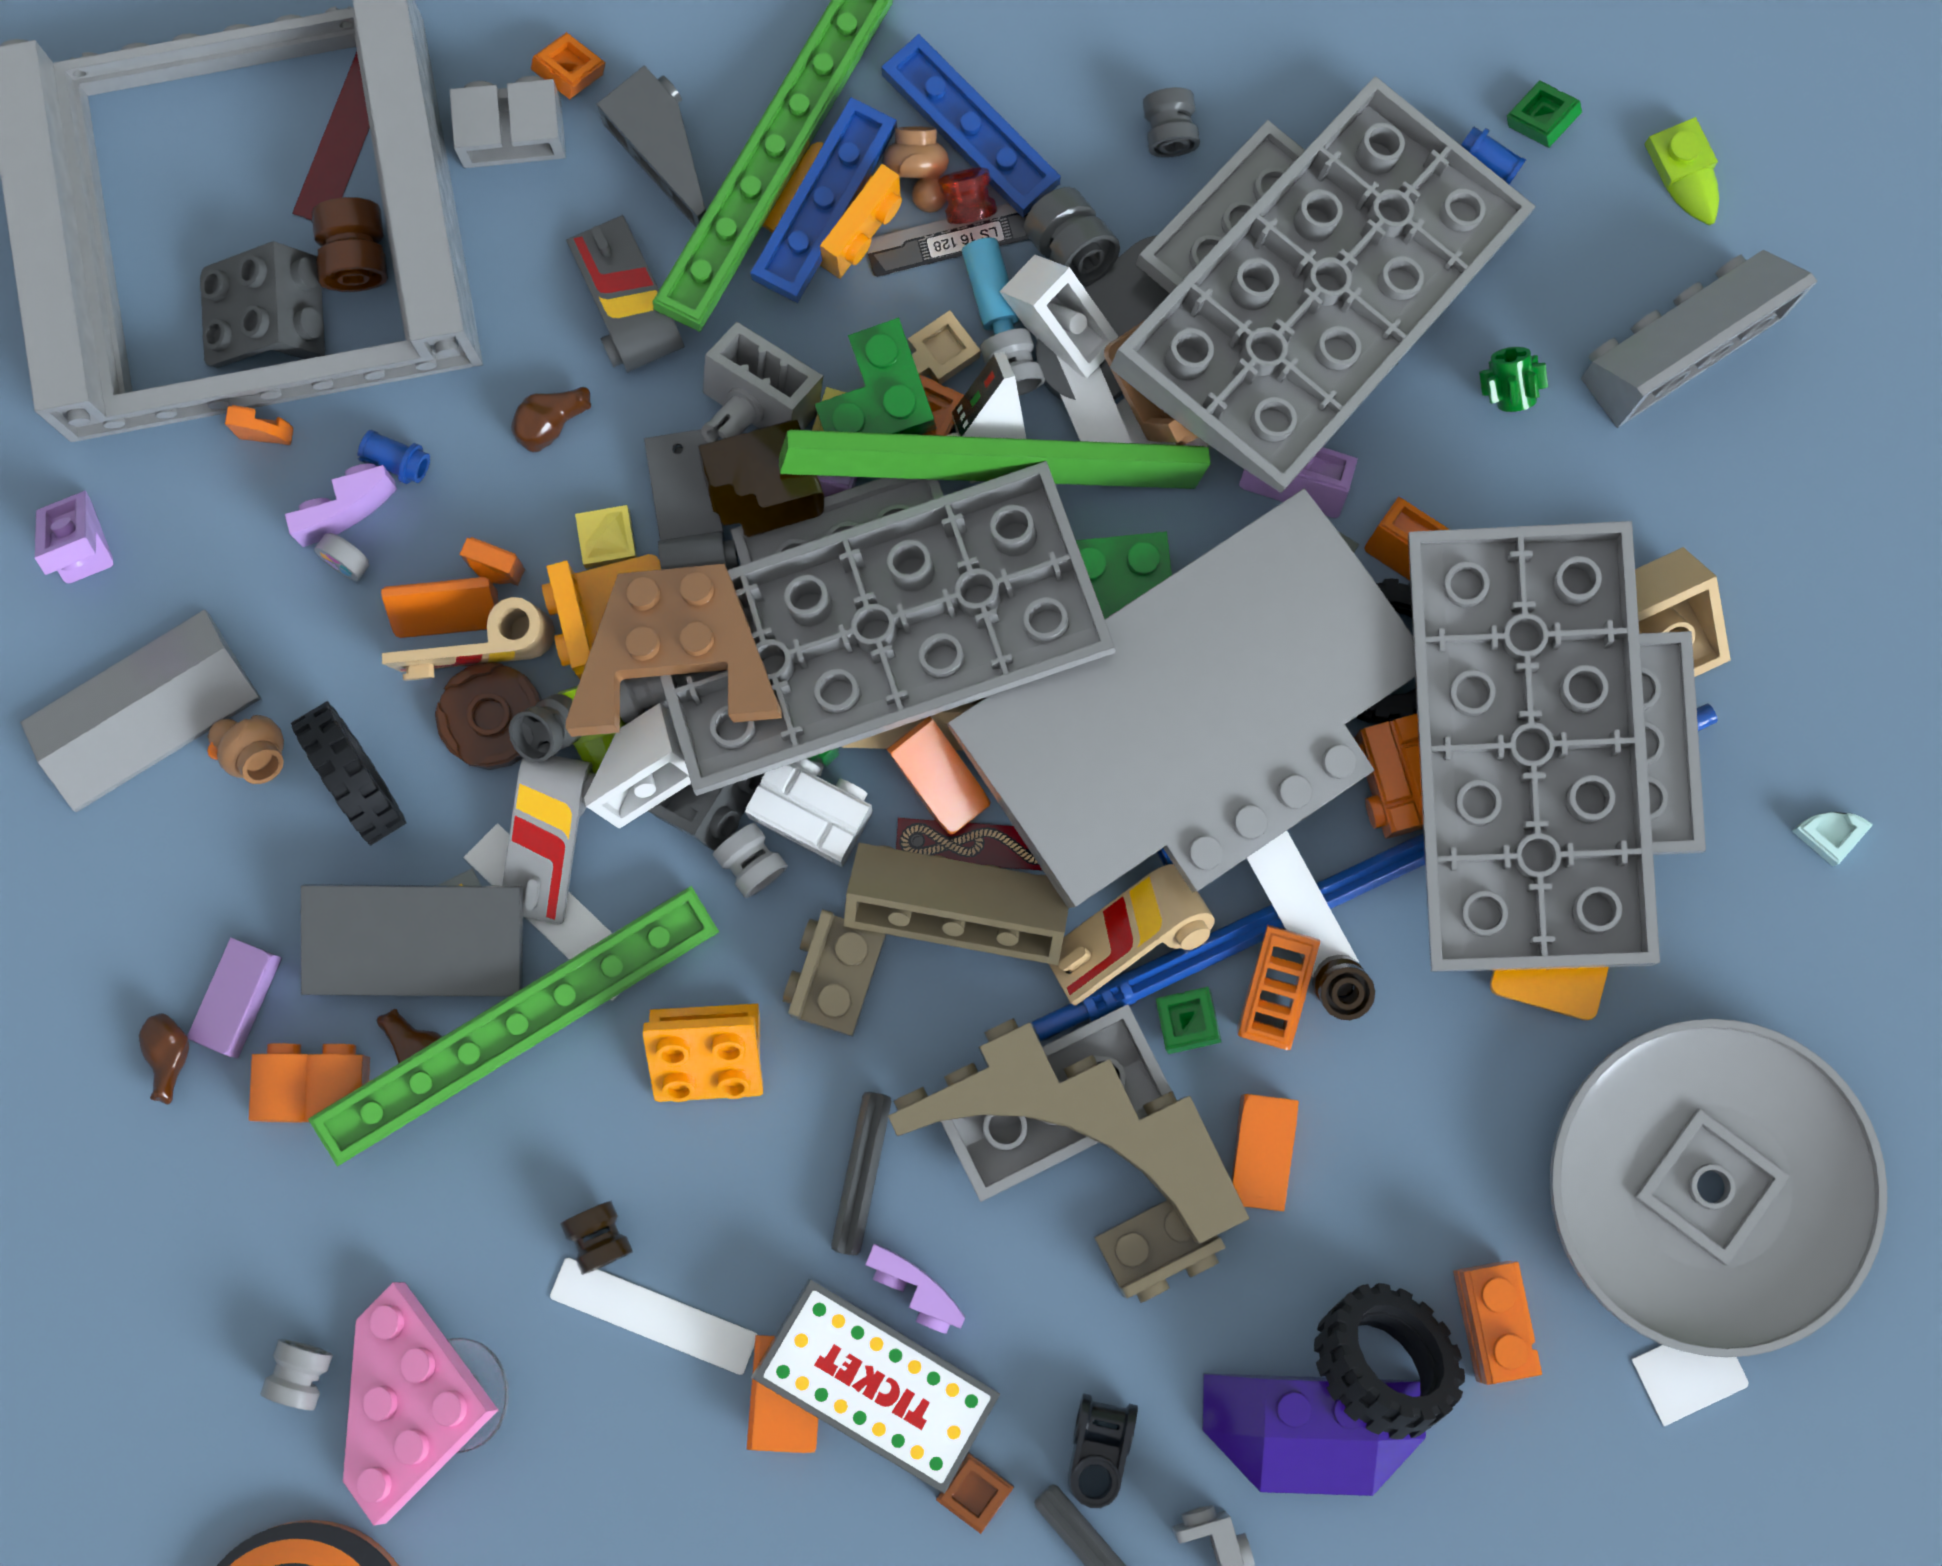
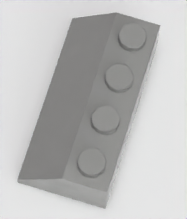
[1581,249,1818,428]

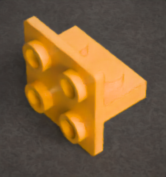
[643,1003,763,1102]

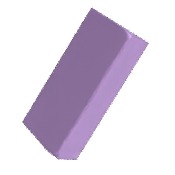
[1239,447,1358,518]
[187,937,282,1058]

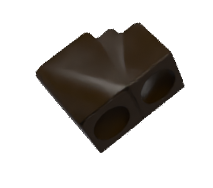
[698,420,824,537]

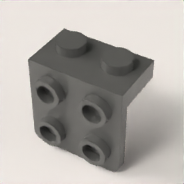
[200,241,325,368]

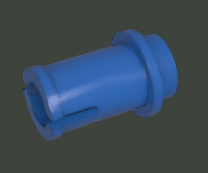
[1461,126,1526,184]
[357,430,430,484]

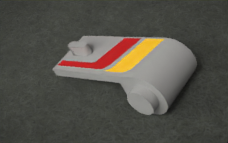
[502,756,596,924]

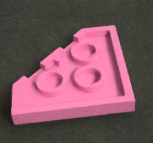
[343,1282,498,1526]

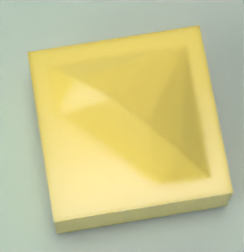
[575,505,637,569]

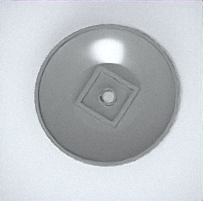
[1550,1019,1887,1357]

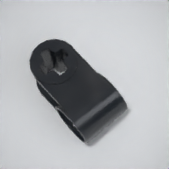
[1068,1393,1138,1508]

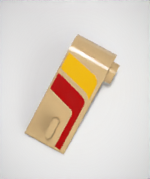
[382,597,555,681]
[1049,864,1215,1006]

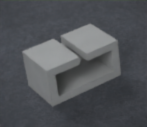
[450,76,566,168]

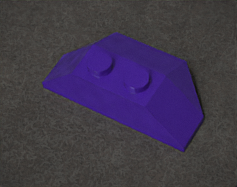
[1202,1373,1426,1496]

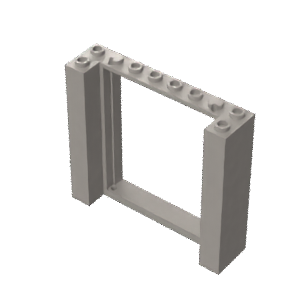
[0,0,483,442]

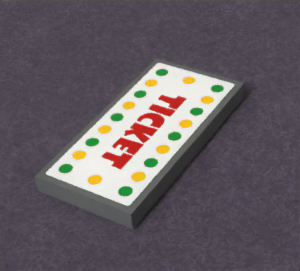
[751,1279,1000,1494]

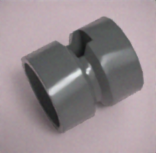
[1024,187,1120,286]

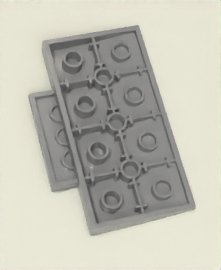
[1110,76,1536,493]
[660,461,1116,796]
[946,488,1415,908]
[1408,521,1706,972]

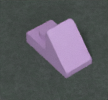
[35,490,113,583]

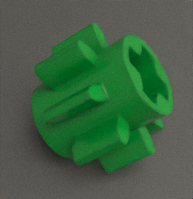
[1479,347,1549,412]

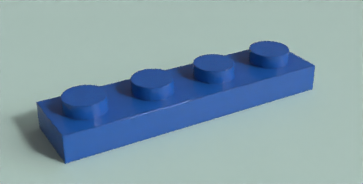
[881,34,1061,217]
[750,97,897,303]

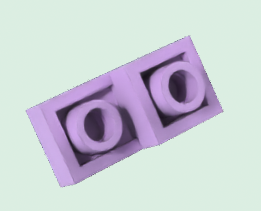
[285,464,397,547]
[866,1244,965,1334]

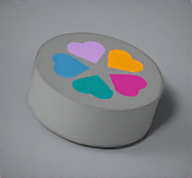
[314,533,369,581]

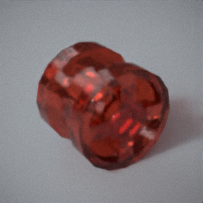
[938,168,997,224]

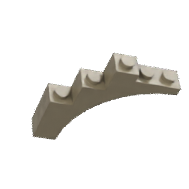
[888,1018,1250,1244]

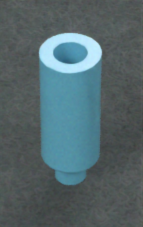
[961,237,1019,335]

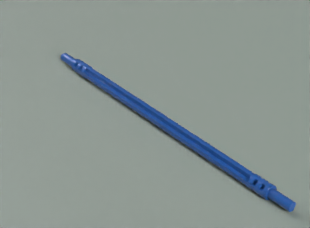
[1032,703,1718,1041]

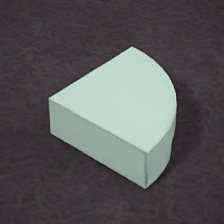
[1792,812,1873,866]

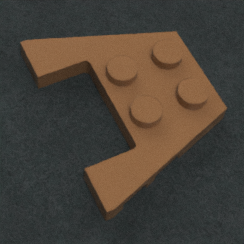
[566,564,782,737]

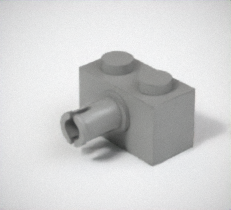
[701,322,823,443]

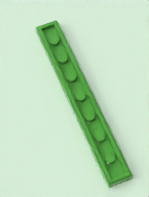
[652,0,893,332]
[779,430,1211,489]
[308,886,719,1167]

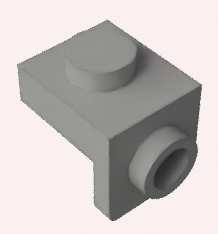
[1172,1505,1255,1566]

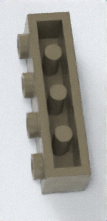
[843,843,1069,965]

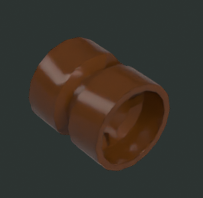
[311,197,388,292]

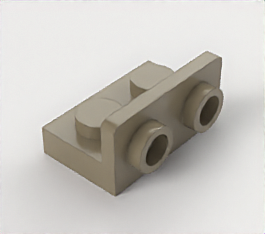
[783,909,887,1037]
[1094,1200,1226,1303]

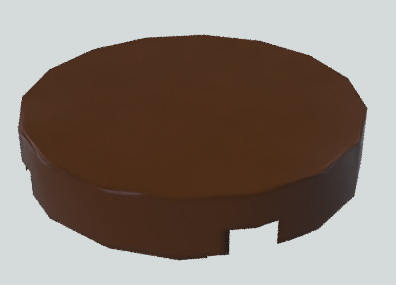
[435,662,542,770]

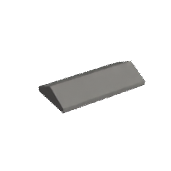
[20,610,261,812]
[941,1004,1172,1202]

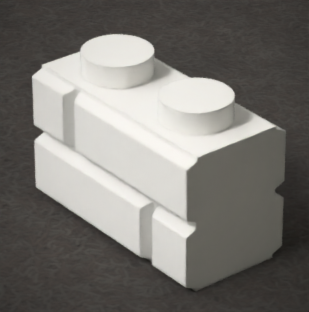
[745,759,873,868]

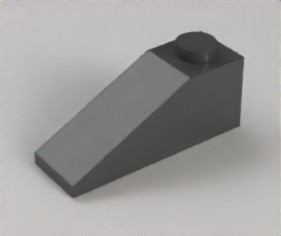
[597,65,706,227]

